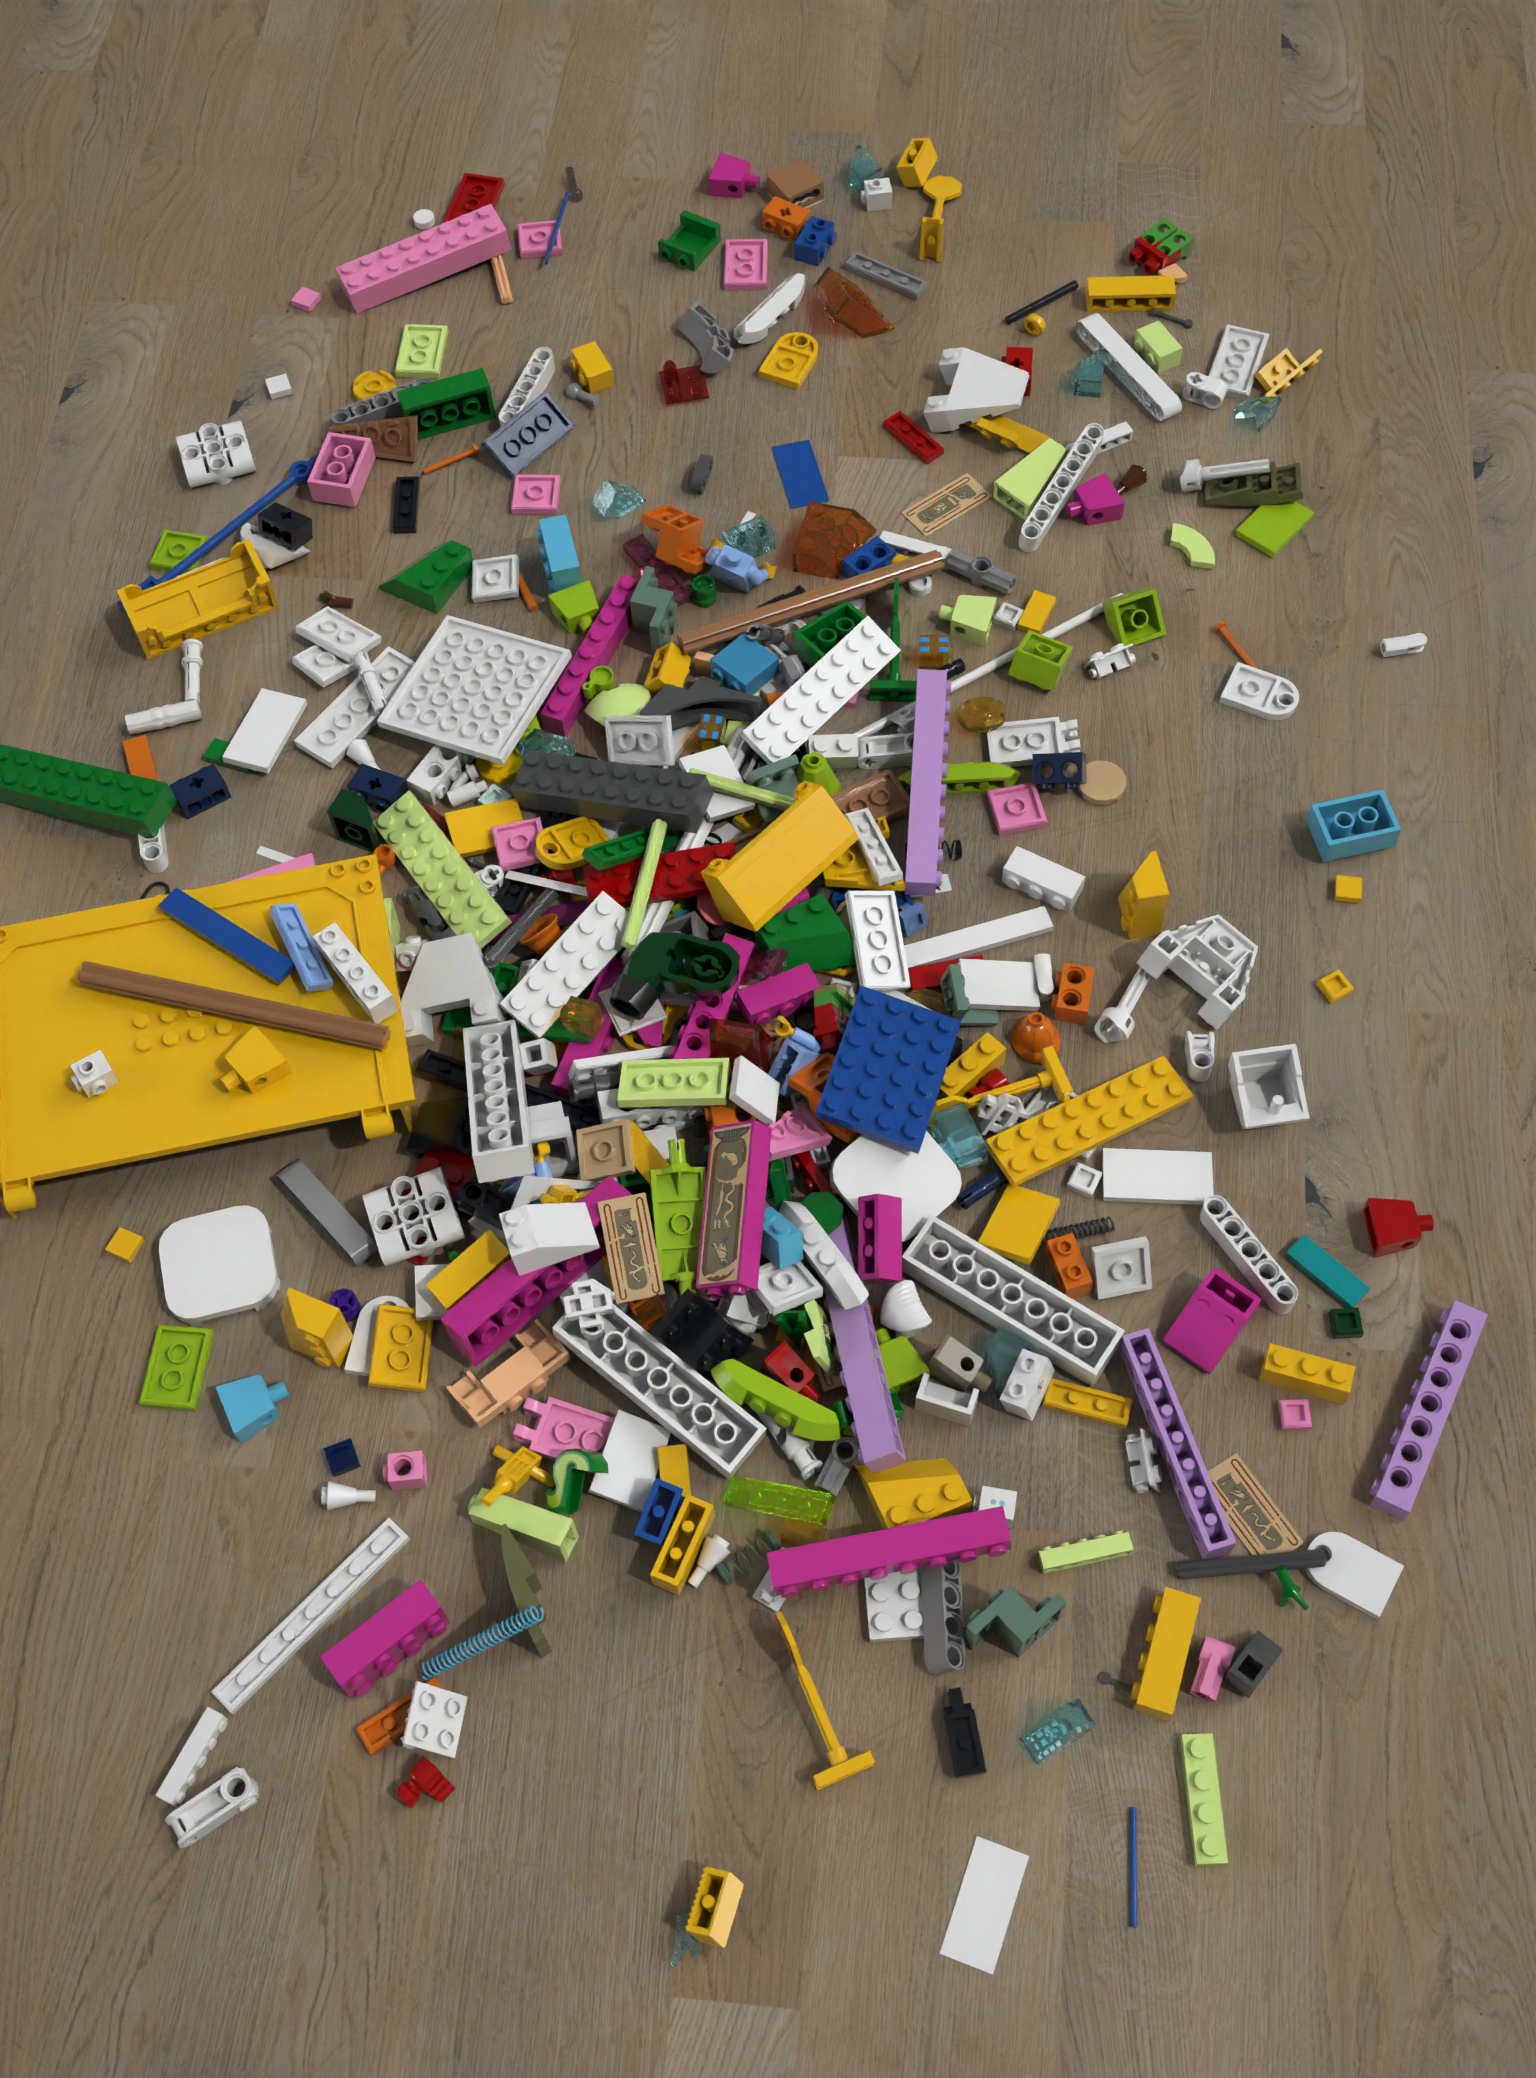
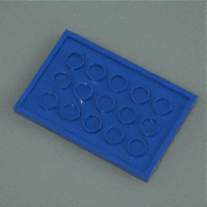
[814,986,961,1154]

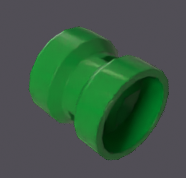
[692,575,716,608]

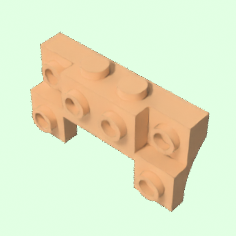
[446,1319,571,1429]

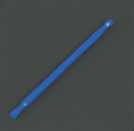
[544,192,570,265]

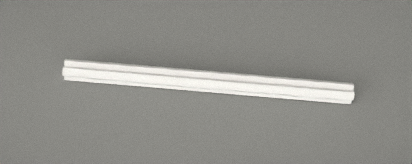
[621,727,752,965]

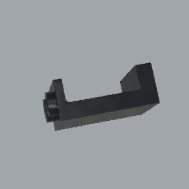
[406,1096,472,1160]

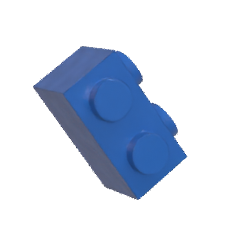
[794,216,837,267]
[633,1478,685,1545]

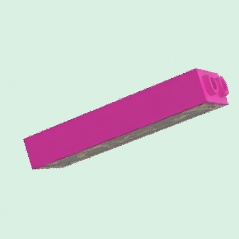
[696,1120,772,1298]

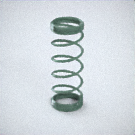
[716,1529,781,1585]

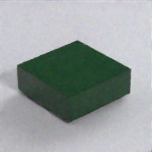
[1329,1307,1364,1339]

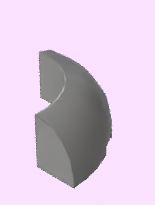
[678,301,733,373]

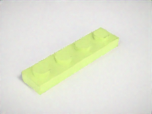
[1180,1733,1228,1866]

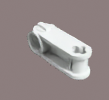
[858,732,914,770]
[165,1767,259,1848]

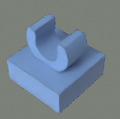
[898,902,928,937]

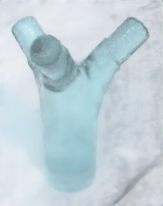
[671,1911,702,1967]

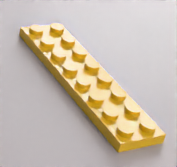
[984,1055,1194,1187]

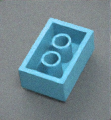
[536,514,582,594]
[1306,789,1401,862]

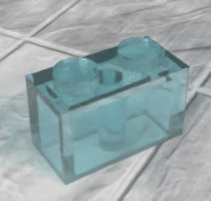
[931,1102,987,1170]

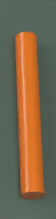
[519,571,539,612]

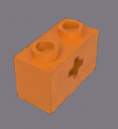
[762,196,811,242]

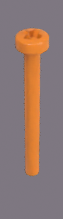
[422,444,480,474]
[1214,621,1258,669]

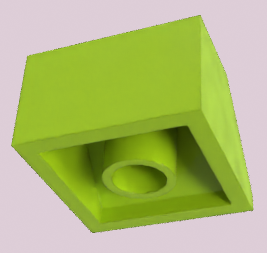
[1102,587,1166,646]
[1008,630,1073,692]

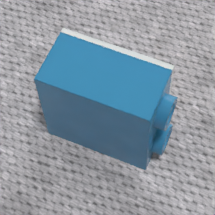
[711,633,779,695]

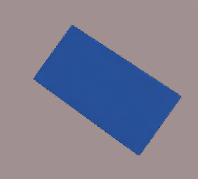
[772,440,829,508]

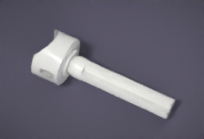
[1180,459,1270,492]
[1094,966,1151,1043]

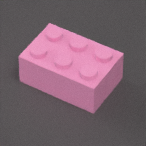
[307,432,376,507]

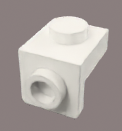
[395,936,430,971]

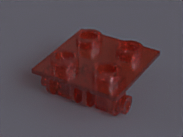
[659,360,709,405]

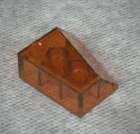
[813,266,894,339]
[793,501,876,580]

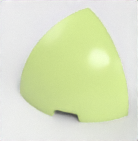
[584,683,651,726]

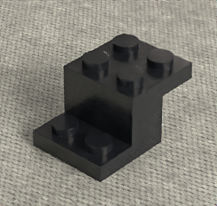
[650,1288,754,1382]

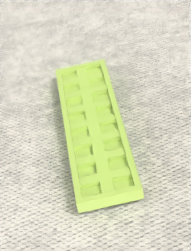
[373,790,512,950]

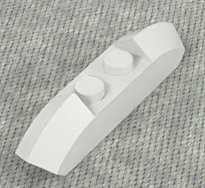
[734,273,806,344]
[779,1201,869,1310]

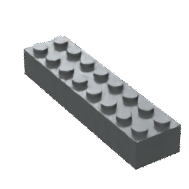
[510,750,714,833]

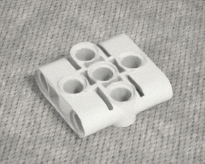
[176,420,256,488]
[362,1167,465,1267]

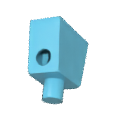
[216,1374,290,1443]

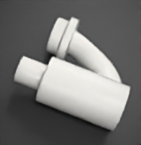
[447,763,488,808]

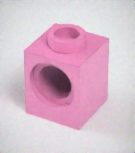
[383,1450,427,1491]

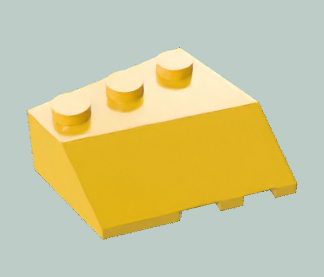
[1117,851,1169,940]
[280,1288,353,1369]
[855,1458,972,1529]

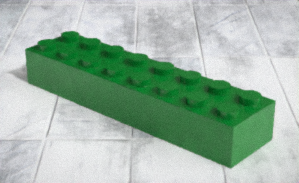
[0,744,177,839]

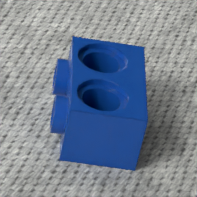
[843,536,896,579]

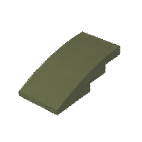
[1205,460,1303,506]
[500,1523,552,1658]

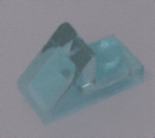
[1233,396,1281,432]

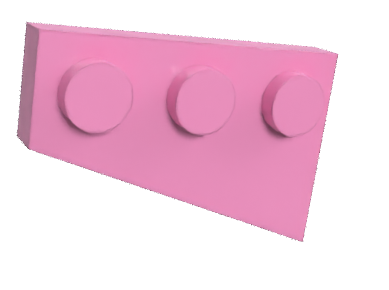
[769,1101,833,1161]

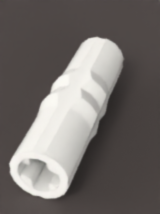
[125,699,202,735]

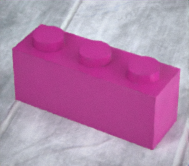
[736,963,821,1029]
[858,1193,902,1284]

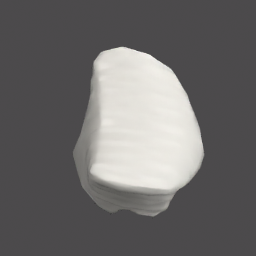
[880,1280,932,1339]

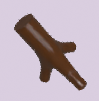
[319,591,353,610]

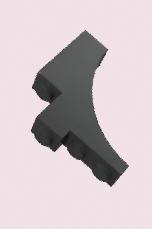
[640,676,763,731]

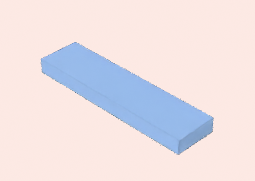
[269,903,334,992]

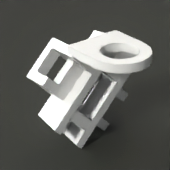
[976,1092,1028,1135]
[562,1278,616,1334]

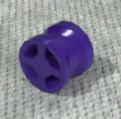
[329,1288,361,1323]

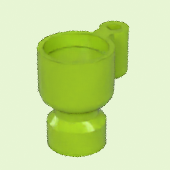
[583,666,615,699]

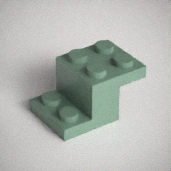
[630,566,679,656]
[964,1586,1067,1658]

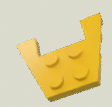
[822,816,905,891]

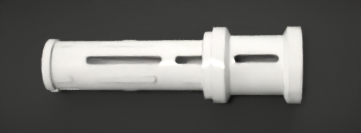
[181,639,203,705]

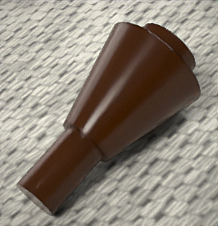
[1115,465,1147,496]

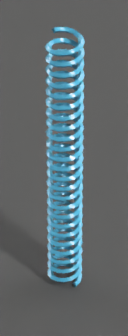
[421,1606,544,1680]

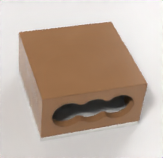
[766,158,824,208]

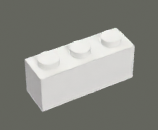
[1002,846,1085,913]

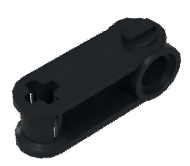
[457,1178,515,1232]

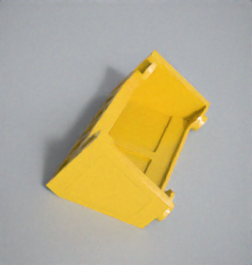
[117,539,279,660]
[701,781,859,932]

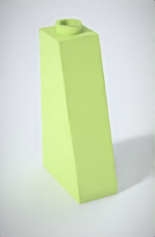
[993,438,1067,521]
[468,1488,579,1563]

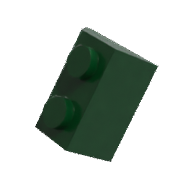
[327,789,380,853]

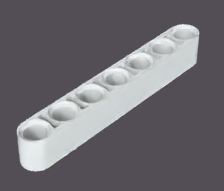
[1075,313,1182,422]
[1018,423,1105,552]

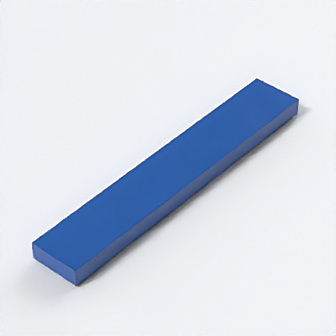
[159,888,296,985]

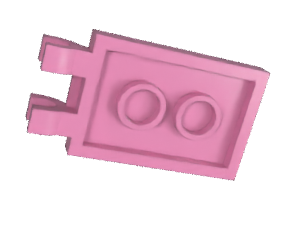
[513,1396,615,1474]

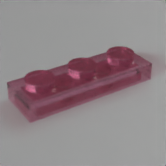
[743,948,789,981]

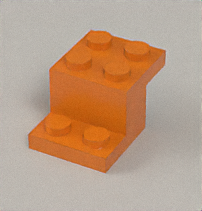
[641,504,712,574]
[788,1052,861,1144]

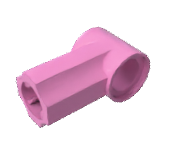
[1189,1635,1235,1703]

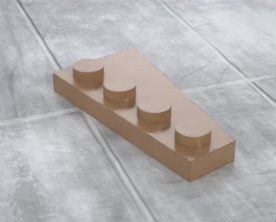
[329,415,418,462]

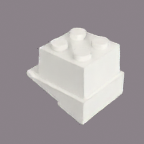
[1228,1044,1310,1129]
[528,1101,580,1178]

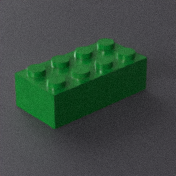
[397,368,496,440]

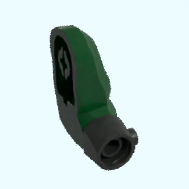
[610,932,739,1020]

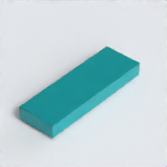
[1285,1235,1370,1308]

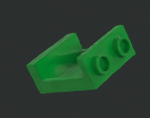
[658,210,721,272]

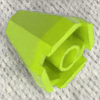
[795,752,841,796]

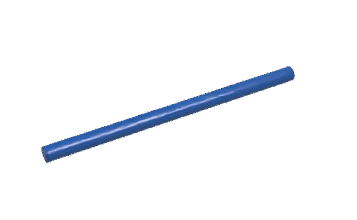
[1130,1807,1137,1928]

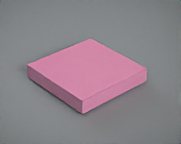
[517,220,563,259]
[511,475,561,515]
[986,782,1048,836]
[491,817,549,871]

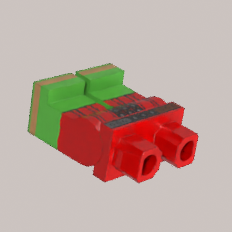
[1128,218,1194,276]
[814,983,856,1056]

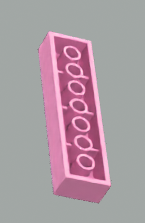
[336,204,512,314]

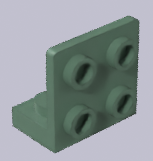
[745,754,799,824]
[940,964,999,1026]

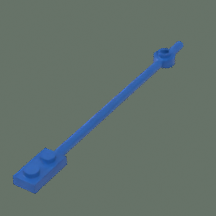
[117,453,319,615]

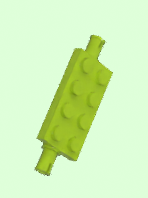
[649,1139,706,1297]

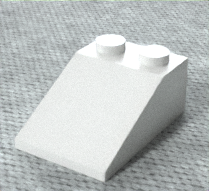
[499,1202,600,1276]

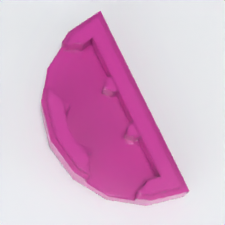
[637,1002,664,1049]

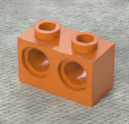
[1051,963,1095,1025]
[1044,1233,1093,1300]

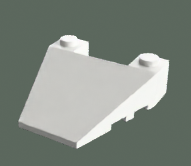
[923,347,1029,433]
[1137,914,1258,1030]
[400,933,507,1047]

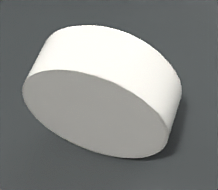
[413,209,435,230]
[908,575,932,596]

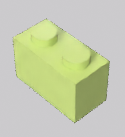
[1134,320,1183,374]

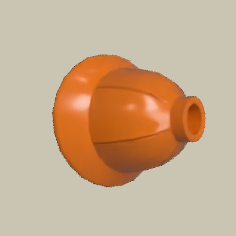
[518,913,563,957]
[1011,1012,1061,1064]

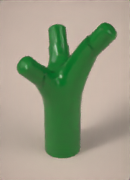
[444,1245,461,1264]
[1274,1565,1309,1610]

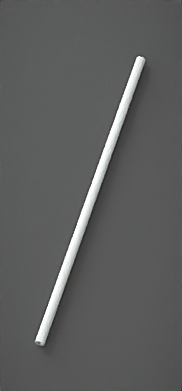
[853,593,1123,739]

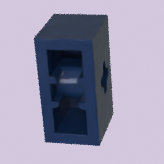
[169,763,232,819]
[347,763,408,813]

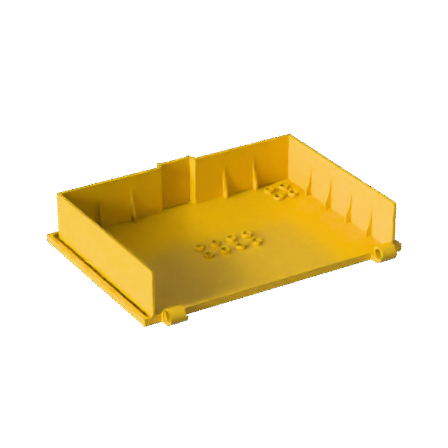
[0,854,417,1219]

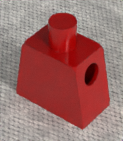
[1363,1198,1434,1257]
[759,1341,822,1402]

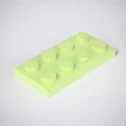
[617,1058,730,1108]

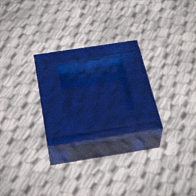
[324,1438,361,1477]

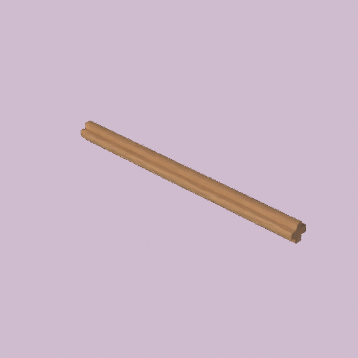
[677,549,944,655]
[77,961,391,1050]

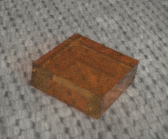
[635,1294,667,1331]

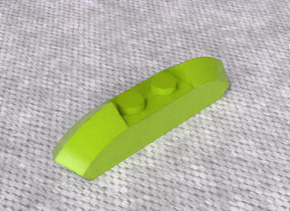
[897,762,1021,797]
[710,1359,840,1441]

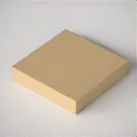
[576,1119,635,1182]

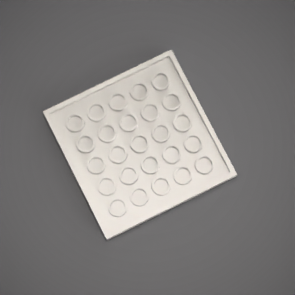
[377,615,572,765]

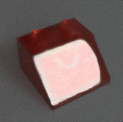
[709,1018,776,1073]

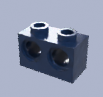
[1033,752,1086,790]

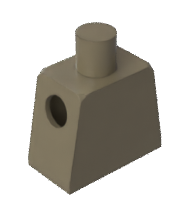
[927,1334,993,1393]

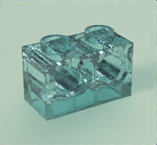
[721,515,776,558]

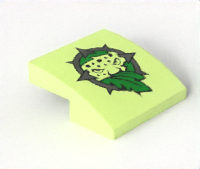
[804,1299,836,1376]

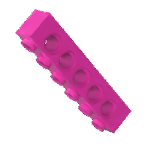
[669,933,755,1059]

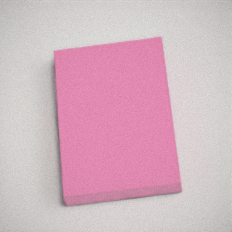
[724,239,768,290]

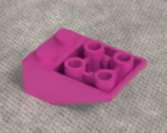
[1162,1267,1262,1374]

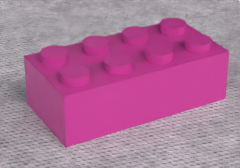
[320,1580,450,1699]

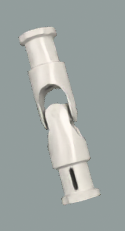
[756,1412,824,1480]

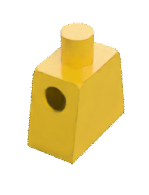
[220,1026,292,1093]

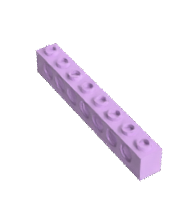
[1369,1300,1488,1521]
[1118,1328,1236,1560]

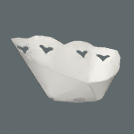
[240,523,311,569]

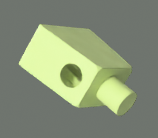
[939,595,997,647]

